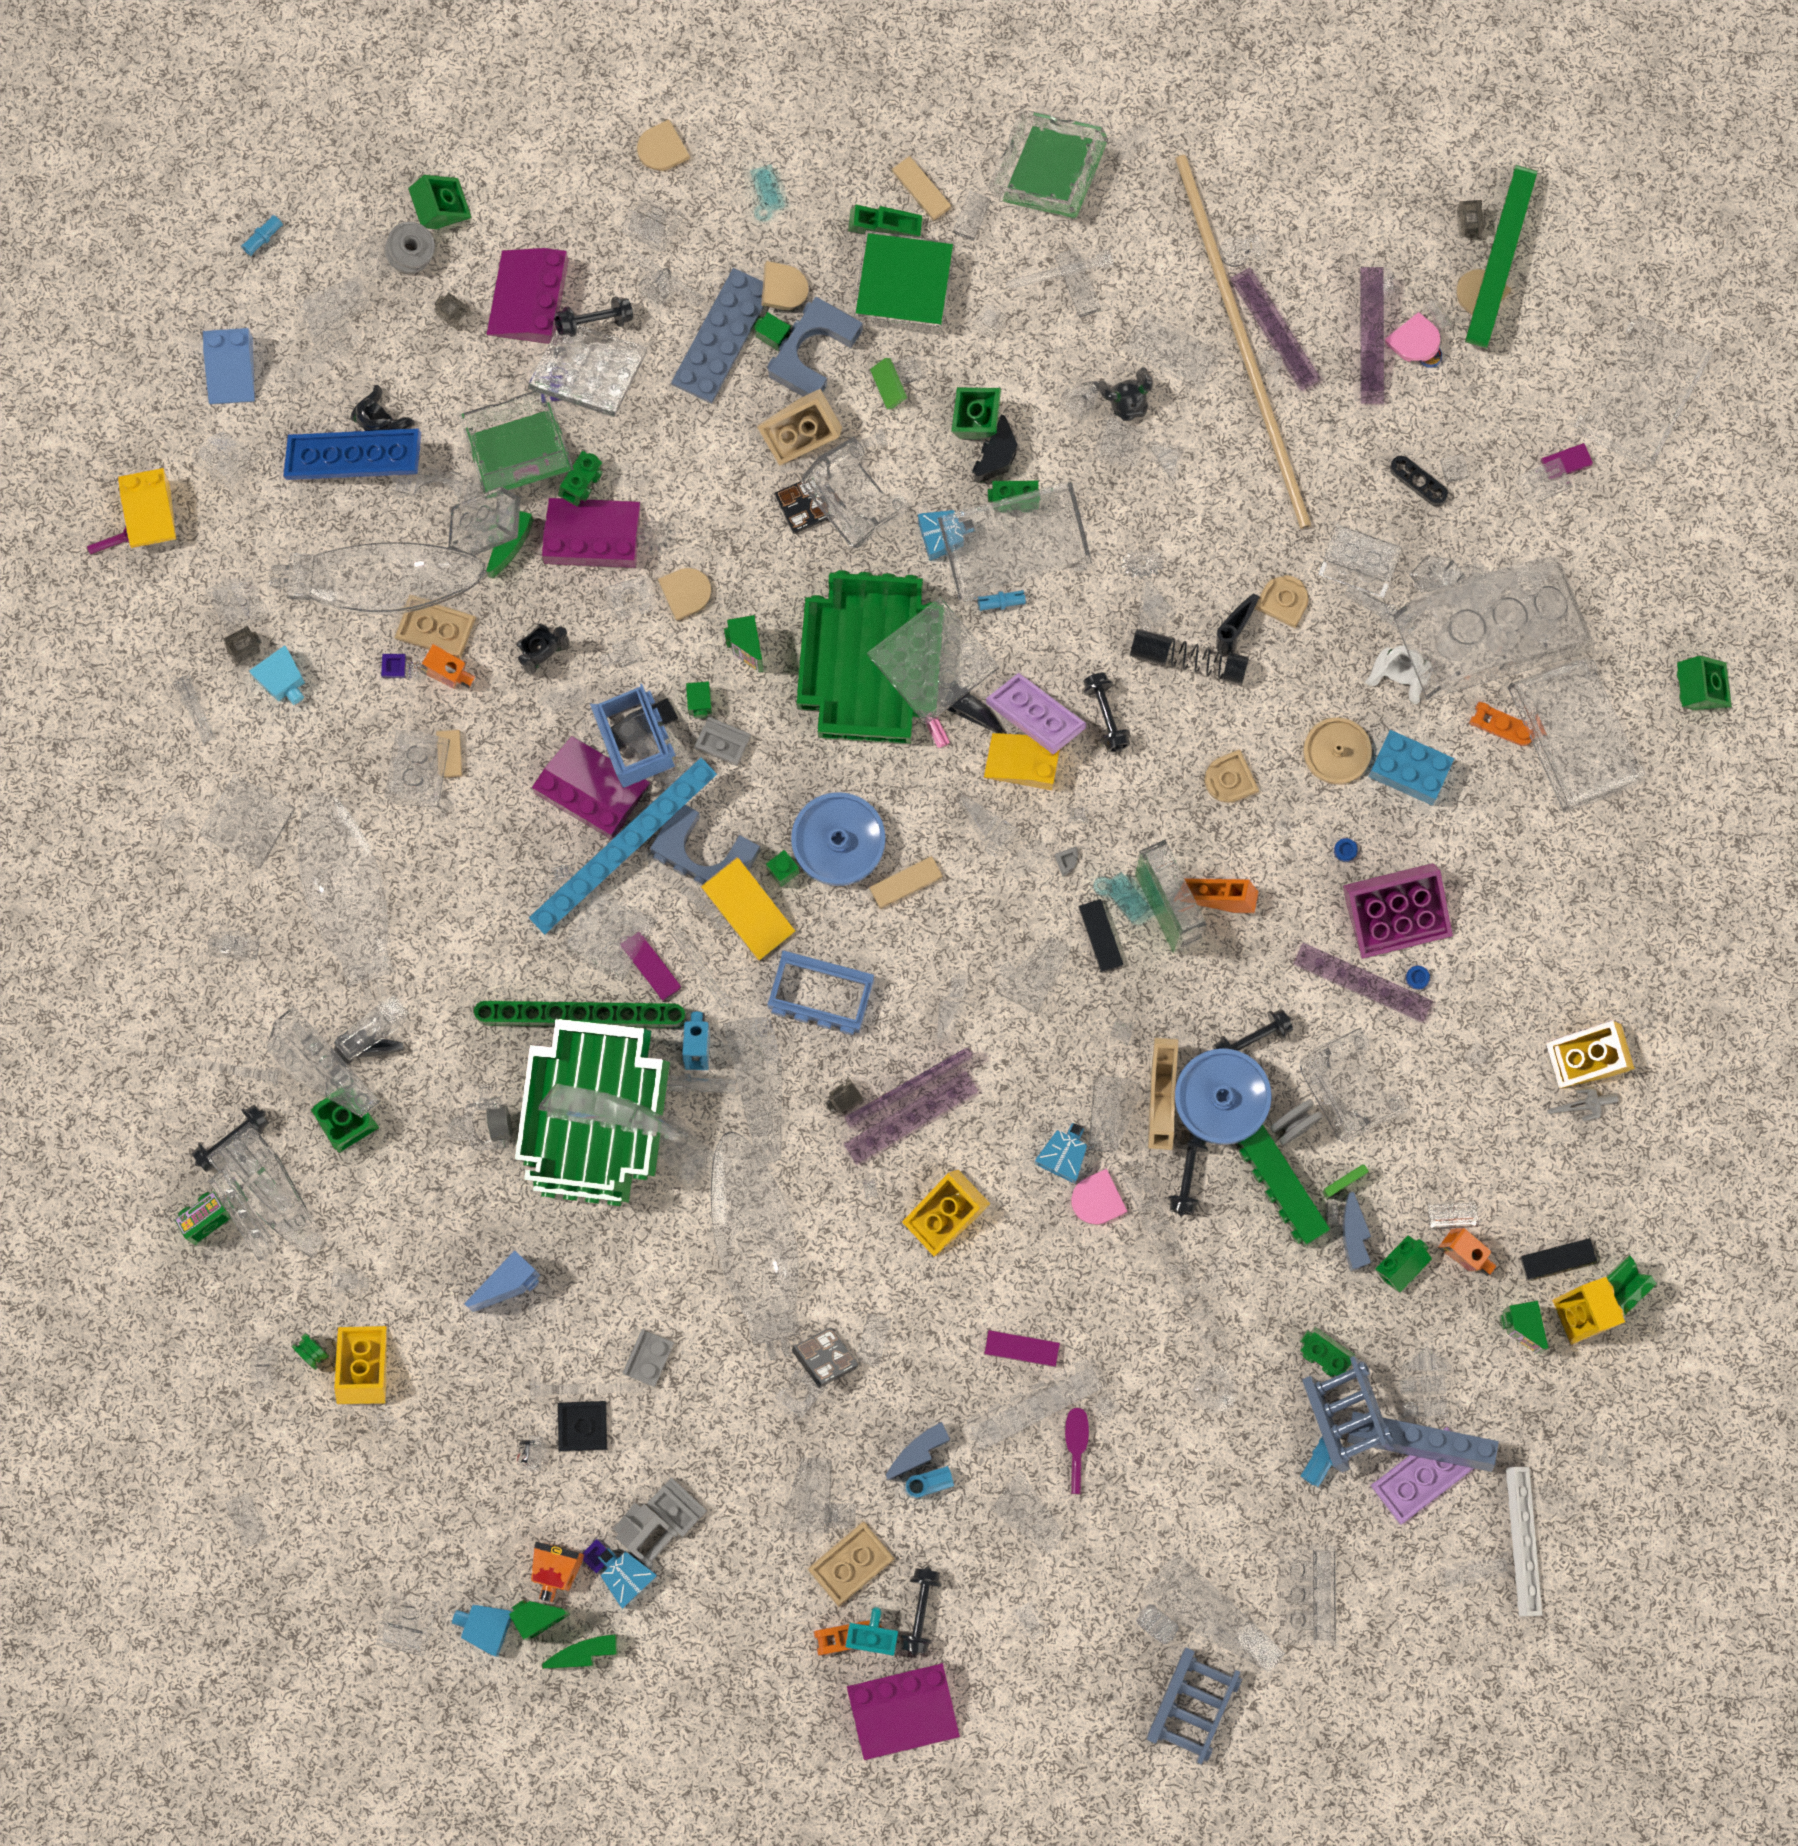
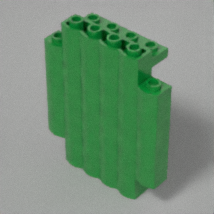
[796,570,944,744]
[515,1019,670,1206]

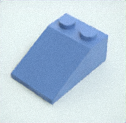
[203,328,255,404]
[464,1250,540,1312]

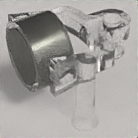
[447,1084,513,1151]

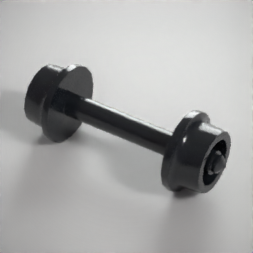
[554,296,633,337]
[1083,672,1130,752]
[1213,1009,1293,1051]
[191,1104,269,1172]
[1168,1132,1208,1217]
[900,1566,942,1657]

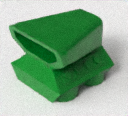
[311,1085,379,1153]
[1606,1255,1657,1316]

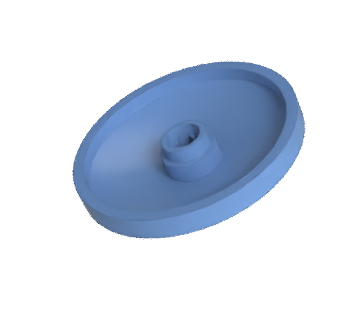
[791,792,885,886]
[1175,1049,1271,1145]

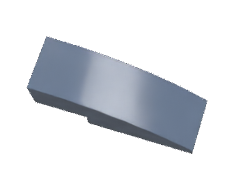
[1342,1192,1371,1271]
[886,1422,950,1481]

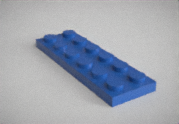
[283,428,422,480]

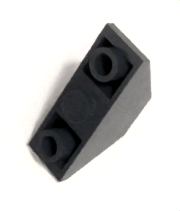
[972,414,1018,483]

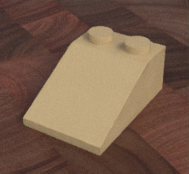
[757,389,842,466]

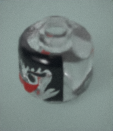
[517,1435,550,1472]

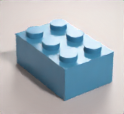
[1368,730,1455,806]

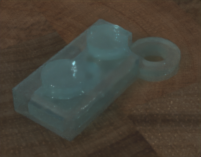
[750,164,785,222]
[1093,872,1150,924]

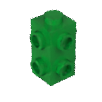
[558,450,603,507]
[987,480,1039,513]
[1375,1235,1432,1293]
[1299,1327,1355,1377]

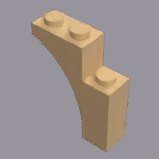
[1148,1038,1178,1150]

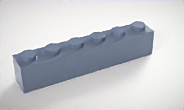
[1347,1411,1499,1472]

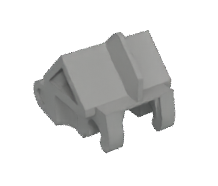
[612,1502,679,1568]

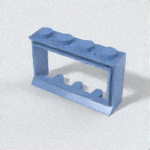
[590,684,676,788]
[767,950,874,1035]

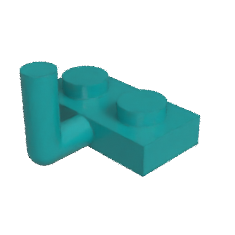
[845,1607,898,1656]

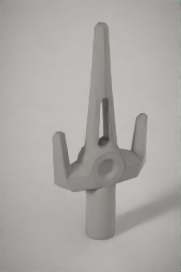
[1547,1086,1618,1121]

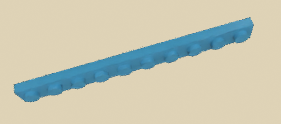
[529,757,717,935]

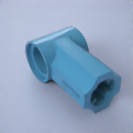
[1300,1436,1333,1488]
[905,1466,954,1499]

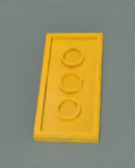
[700,857,795,960]

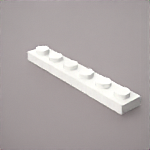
[1506,1467,1542,1617]

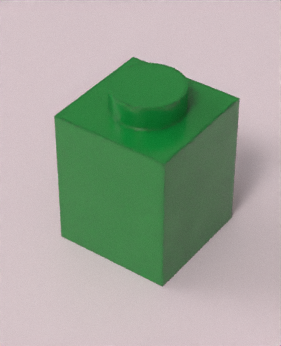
[754,312,791,351]
[686,681,712,719]
[766,850,800,887]

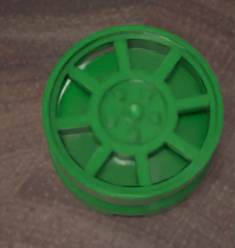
[292,1332,329,1370]

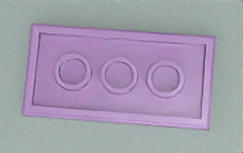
[986,673,1086,754]
[1370,1427,1474,1525]

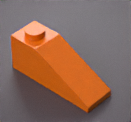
[1179,878,1259,913]

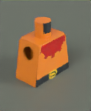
[421,644,475,689]
[1438,1228,1496,1276]
[531,1542,585,1603]

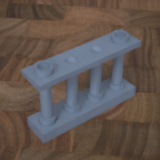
[1302,1356,1395,1473]
[1146,1647,1242,1765]

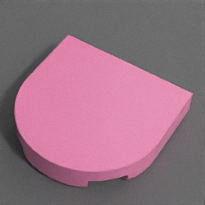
[1385,312,1440,362]
[1071,1168,1127,1225]

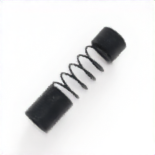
[1129,628,1249,685]

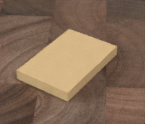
[394,595,476,660]
[808,1521,895,1607]

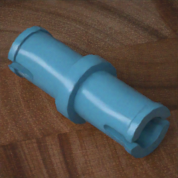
[241,215,283,256]
[977,590,1026,611]

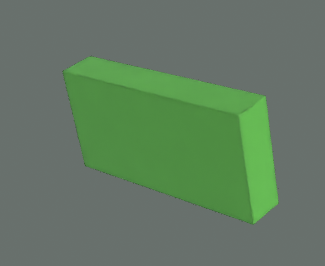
[870,358,907,409]
[1322,1164,1369,1200]

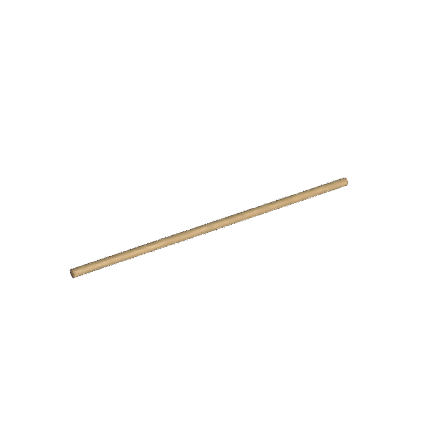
[1175,155,1311,529]

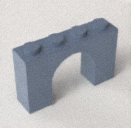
[767,297,863,397]
[650,805,761,886]

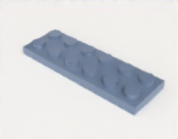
[671,268,764,404]

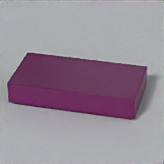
[1541,443,1593,481]

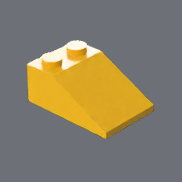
[118,468,176,548]
[984,733,1060,791]
[1546,1021,1635,1089]
[902,1169,991,1257]
[1552,1277,1625,1345]
[334,1326,387,1404]

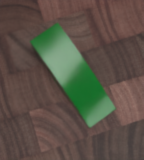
[848,204,923,238]
[486,509,534,578]
[542,1634,618,1669]

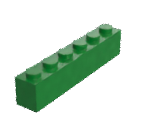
[1238,1125,1330,1247]

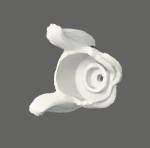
[1365,645,1429,704]

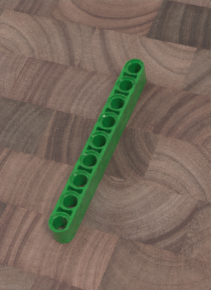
[1465,165,1538,349]
[474,1001,686,1028]

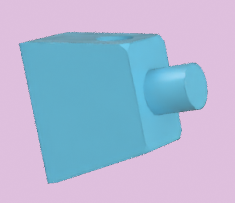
[249,645,305,705]

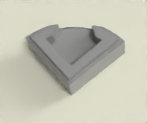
[1054,846,1078,877]

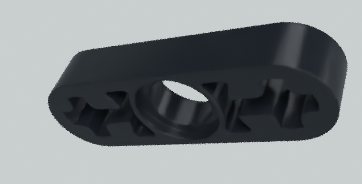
[1390,456,1448,506]

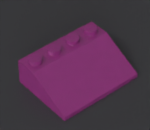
[486,248,569,345]
[542,498,641,568]
[532,736,650,840]
[1342,863,1453,959]
[846,1663,960,1760]

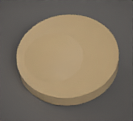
[1303,717,1372,785]

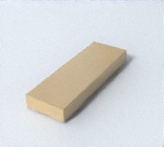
[892,156,951,221]
[869,856,943,909]

